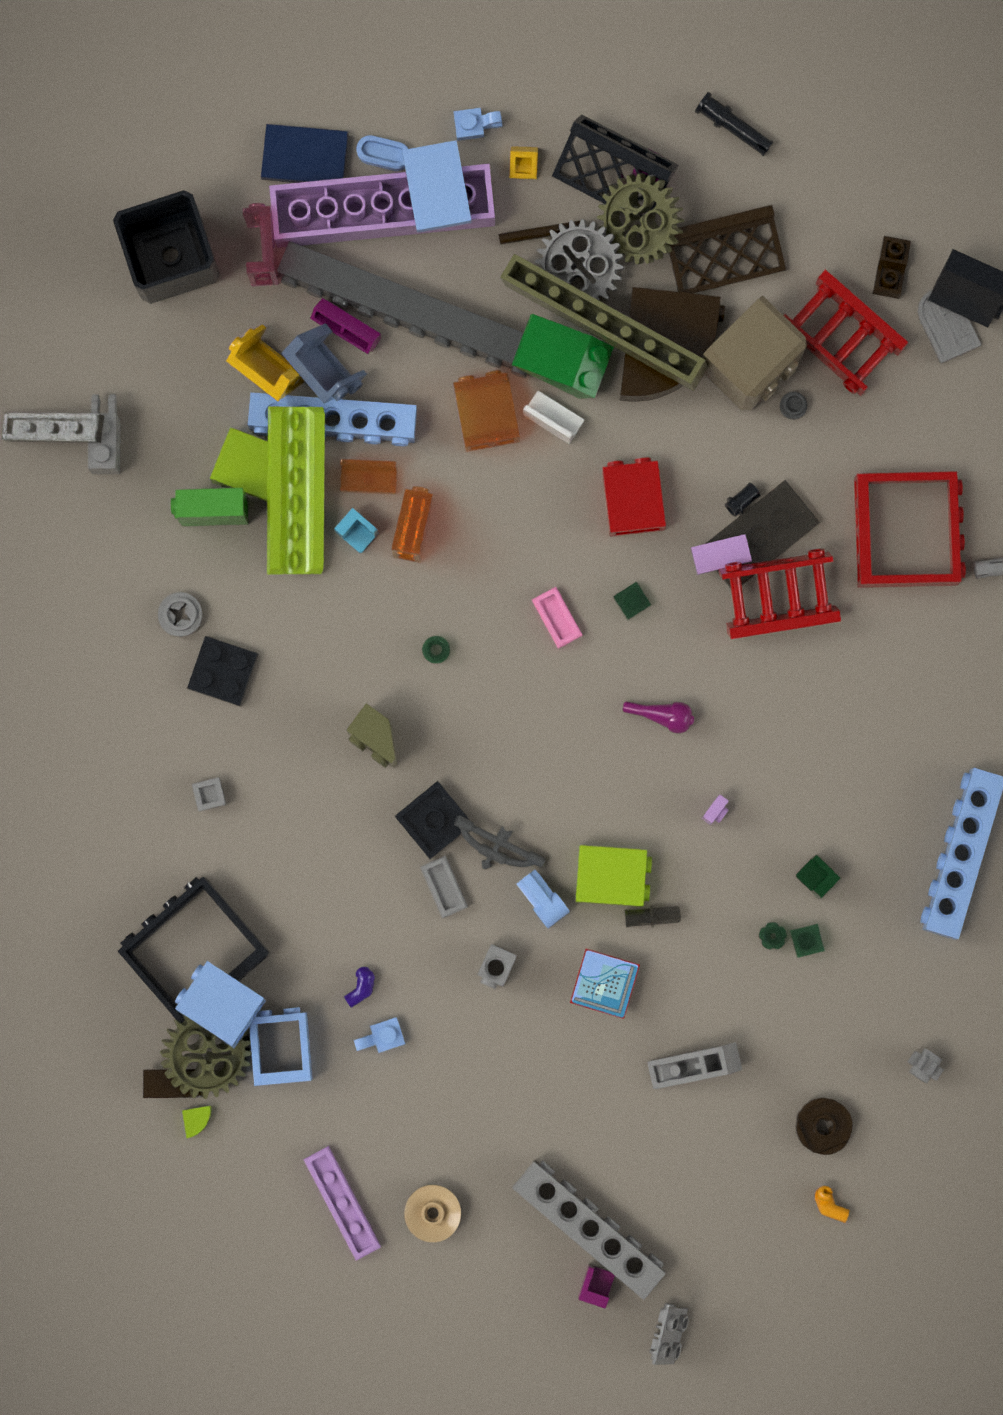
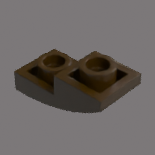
[872,236,911,299]

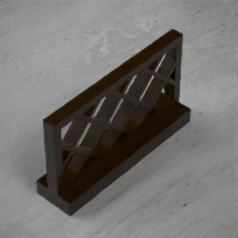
[669,205,786,294]

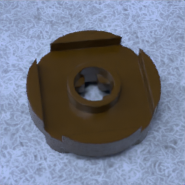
[795,1098,853,1155]

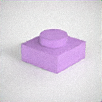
[701,794,729,825]

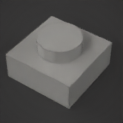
[192,777,226,812]

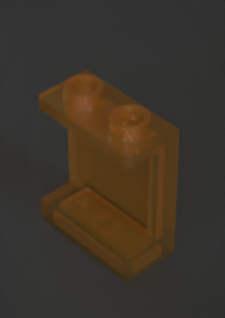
[453,370,520,452]

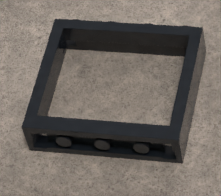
[118,877,271,1023]

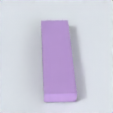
[303,1146,381,1261]

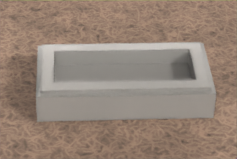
[420,856,468,918]

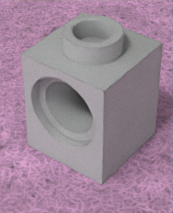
[477,944,517,989]

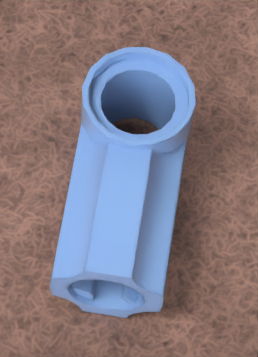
[516,870,570,929]

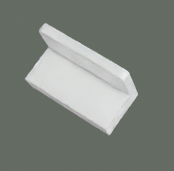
[523,391,584,445]

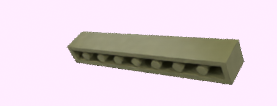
[500,254,708,391]

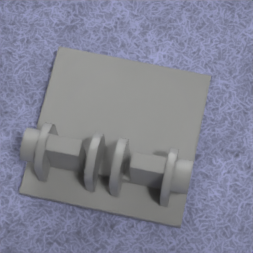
[649,1303,689,1365]

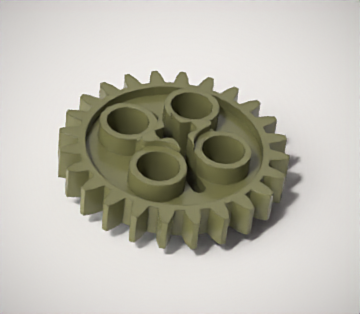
[597,173,684,265]
[160,1015,252,1099]

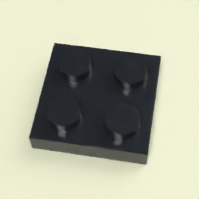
[187,636,259,707]
[395,781,470,860]

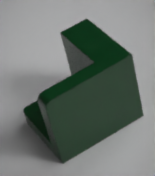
[796,855,841,899]

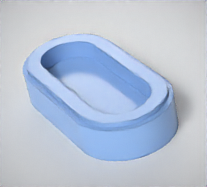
[356,135,408,171]

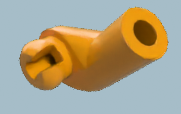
[815,1186,850,1223]

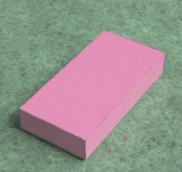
[532,587,583,649]

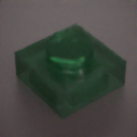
[613,582,651,621]
[790,924,825,958]

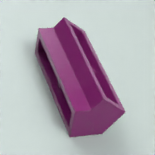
[310,298,382,354]

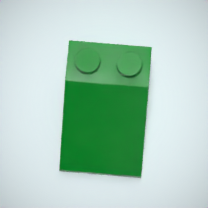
[512,314,614,399]

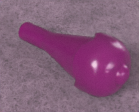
[623,701,694,734]

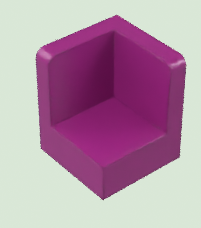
[578,1264,615,1309]

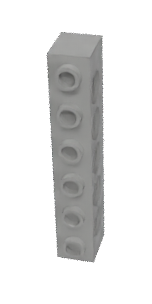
[512,1160,666,1300]

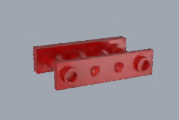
[783,269,908,396]
[718,549,841,639]

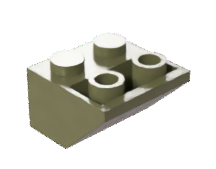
[346,703,397,768]

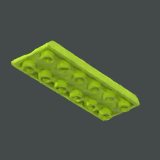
[267,406,325,575]

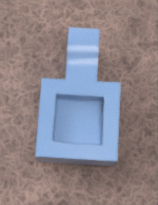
[453,108,503,141]
[354,1017,405,1053]

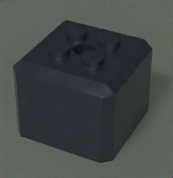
[113,190,220,304]

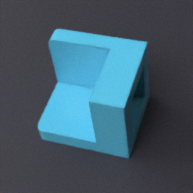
[334,508,379,553]

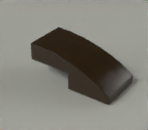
[143,1069,202,1098]

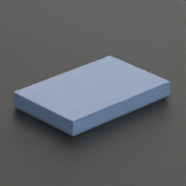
[402,140,472,233]

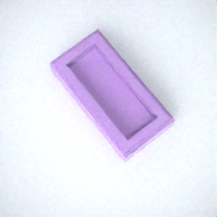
[691,534,752,575]

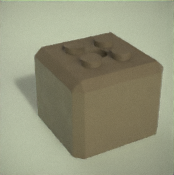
[702,296,806,410]

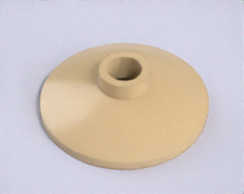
[404,1185,461,1242]

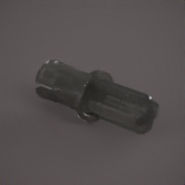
[624,906,681,928]

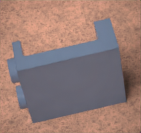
[281,323,367,404]

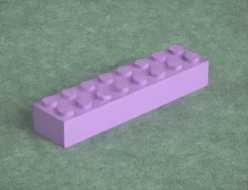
[269,164,495,248]

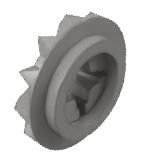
[158,592,203,637]

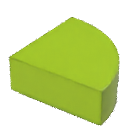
[182,1105,211,1139]

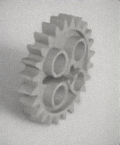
[535,219,625,301]

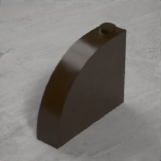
[620,287,725,402]

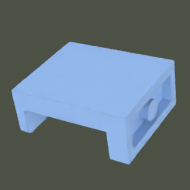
[175,961,266,1049]

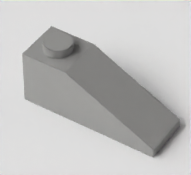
[647,1042,742,1090]

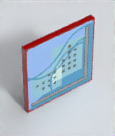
[570,949,640,1019]

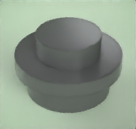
[779,392,807,420]

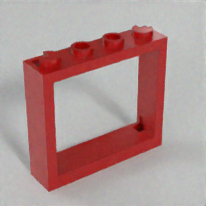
[854,471,966,588]

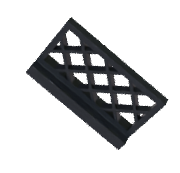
[552,114,679,223]

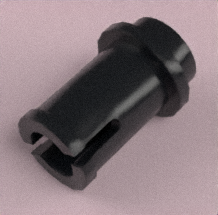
[725,482,761,517]

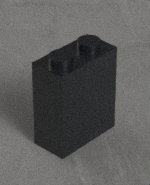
[928,249,1003,328]

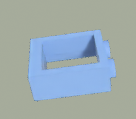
[249,1007,313,1086]

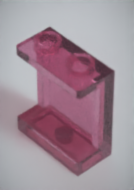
[242,203,279,287]

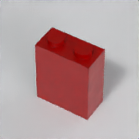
[602,457,666,537]

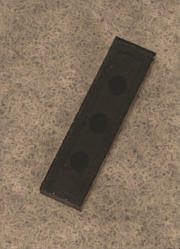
[1,412,104,443]

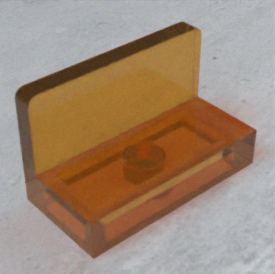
[340,459,397,495]

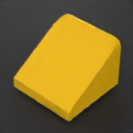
[509,146,538,179]

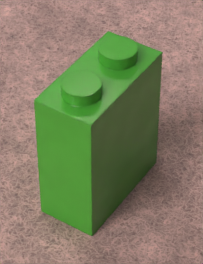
[171,488,249,526]

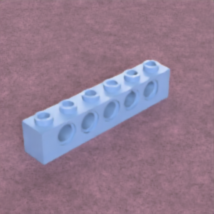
[248,392,417,447]
[920,768,1003,940]

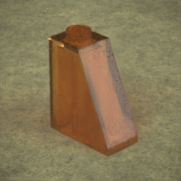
[391,486,433,563]

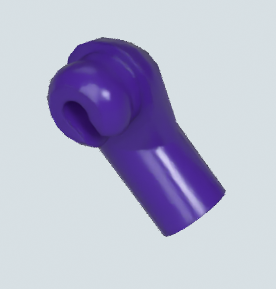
[344,966,375,1008]

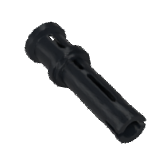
[695,92,773,156]

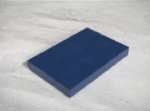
[261,124,348,183]

